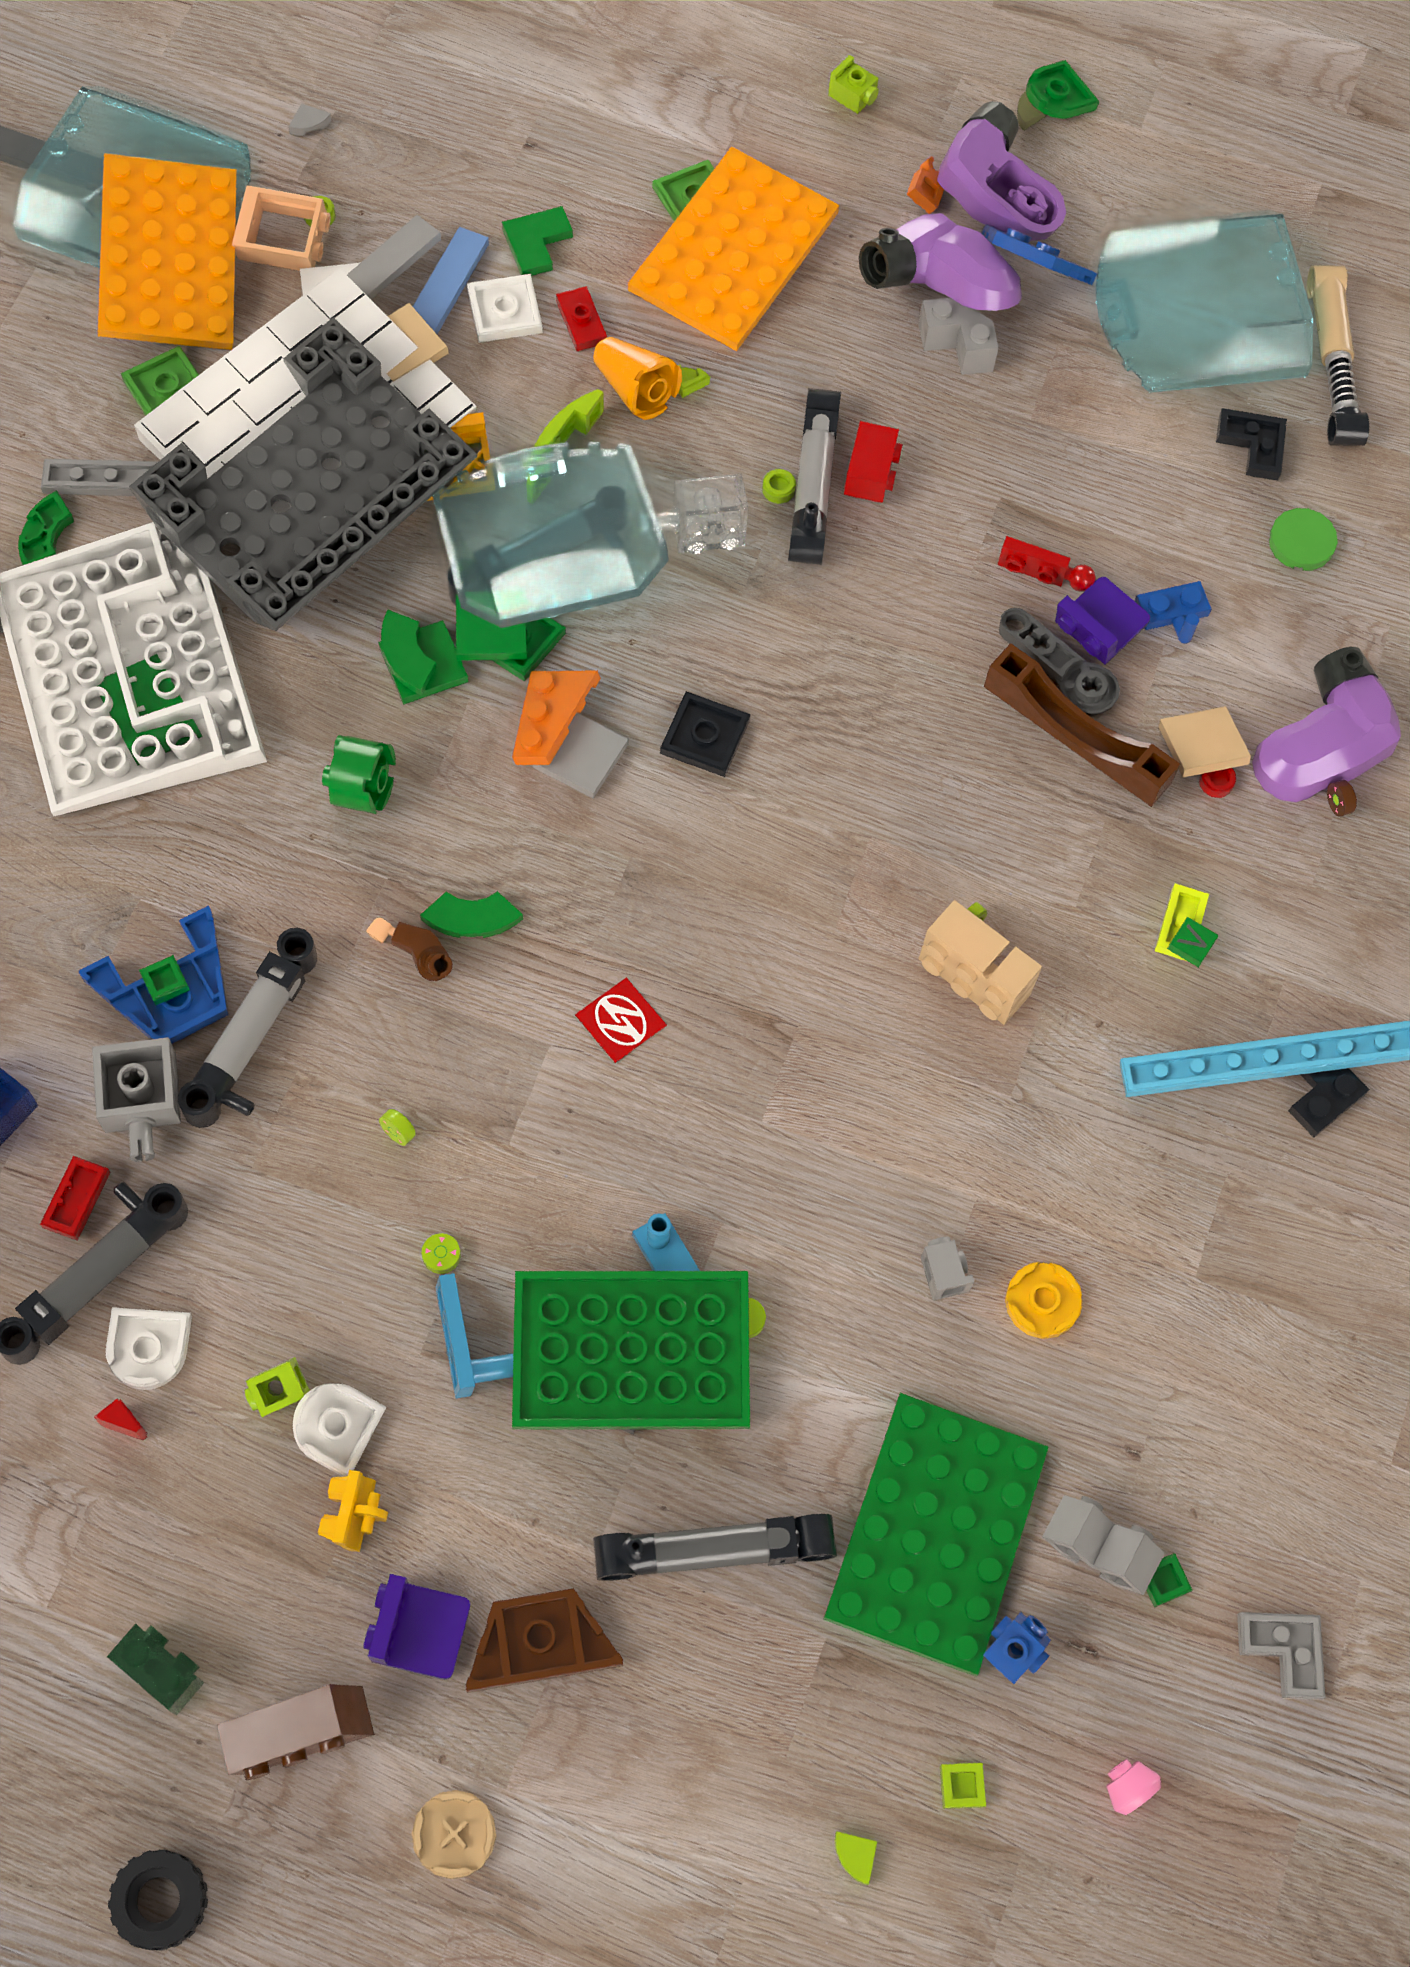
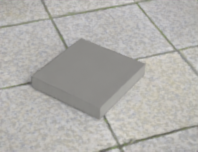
[532,713,629,799]

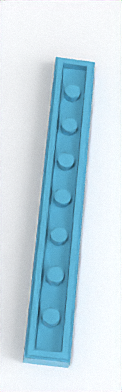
[1120,1021,1410,1097]

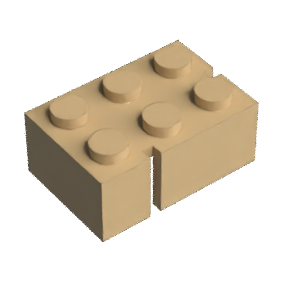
[919,900,1042,1025]

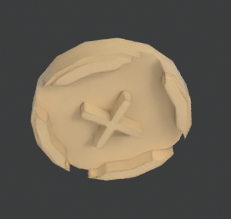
[412,1790,496,1879]

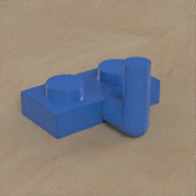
[1135,581,1212,644]

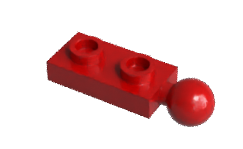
[997,536,1096,592]

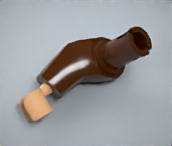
[366,918,453,981]

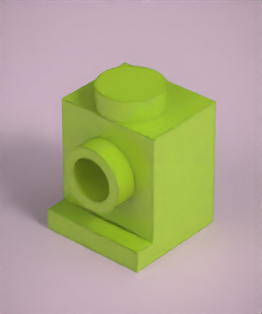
[828,55,879,114]
[244,1357,310,1417]

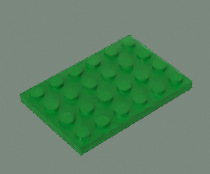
[512,1271,750,1429]
[823,1393,1049,1677]

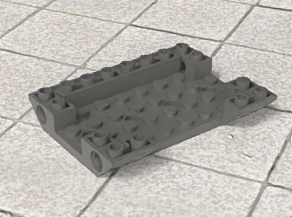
[129,317,477,631]

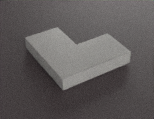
[1237,1612,1326,1700]

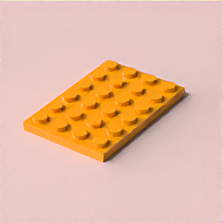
[628,146,839,352]
[97,153,237,350]

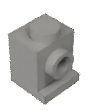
[920,1237,974,1301]

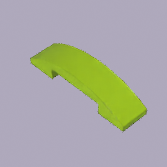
[526,389,604,506]

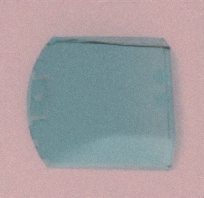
[13,86,252,268]
[1095,210,1313,393]
[432,442,669,628]

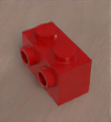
[844,421,903,503]

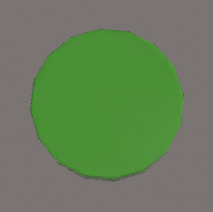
[1269,508,1338,571]

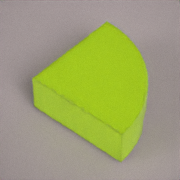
[677,364,710,398]
[834,1831,877,1885]

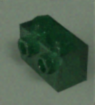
[107,1623,205,1716]

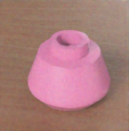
[1106,1759,1161,1815]

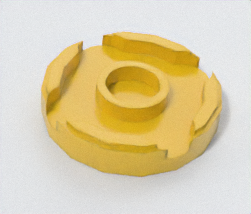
[1005,1262,1082,1339]

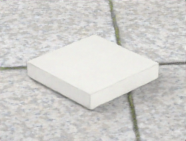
[467,274,543,343]

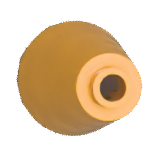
[593,337,682,420]

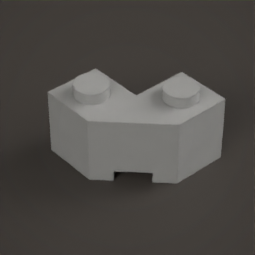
[918,298,999,375]
[1042,1495,1164,1595]

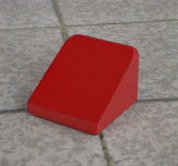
[94,1398,148,1441]

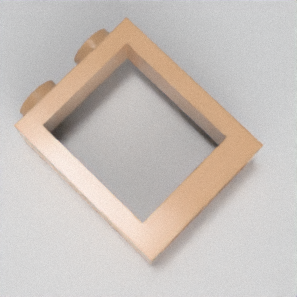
[232,185,330,271]

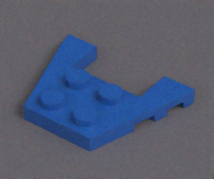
[981,224,1098,285]
[78,905,229,1044]

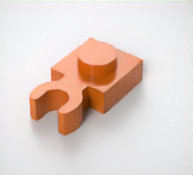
[906,156,944,214]

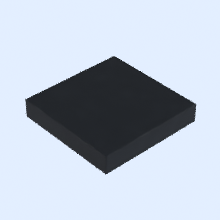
[660,691,751,777]

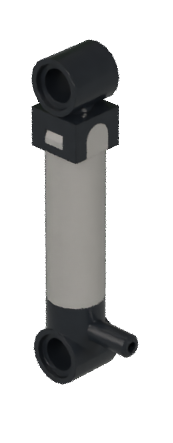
[788,388,841,565]
[178,927,317,1128]

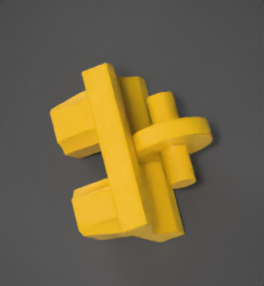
[318,1470,388,1552]

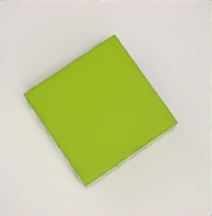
[940,1763,986,1809]

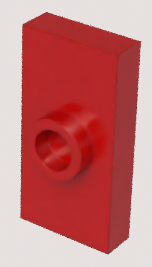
[556,286,607,352]
[40,1156,111,1241]

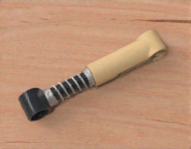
[1307,266,1370,446]

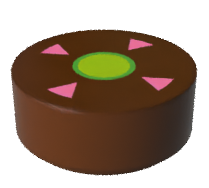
[1327,780,1357,817]

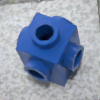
[983,1612,1051,1684]

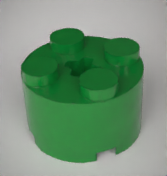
[322,735,396,814]

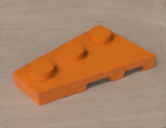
[512,670,601,765]

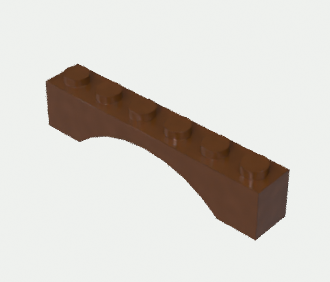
[984,643,1180,807]

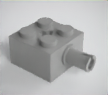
[92,1037,181,1162]

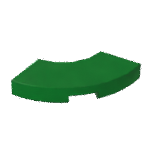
[18,490,74,565]
[381,610,437,696]
[420,891,523,938]

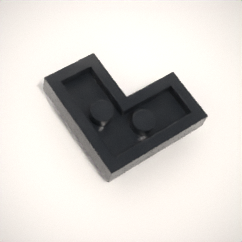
[1216,408,1287,481]
[1288,1068,1370,1138]

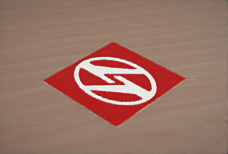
[575,977,667,1063]

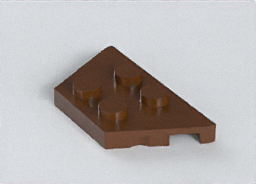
[466,1588,624,1693]

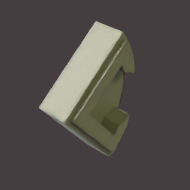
[1017,91,1048,131]

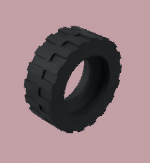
[108,1849,208,1951]

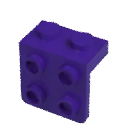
[1055,577,1150,665]
[364,1574,471,1680]

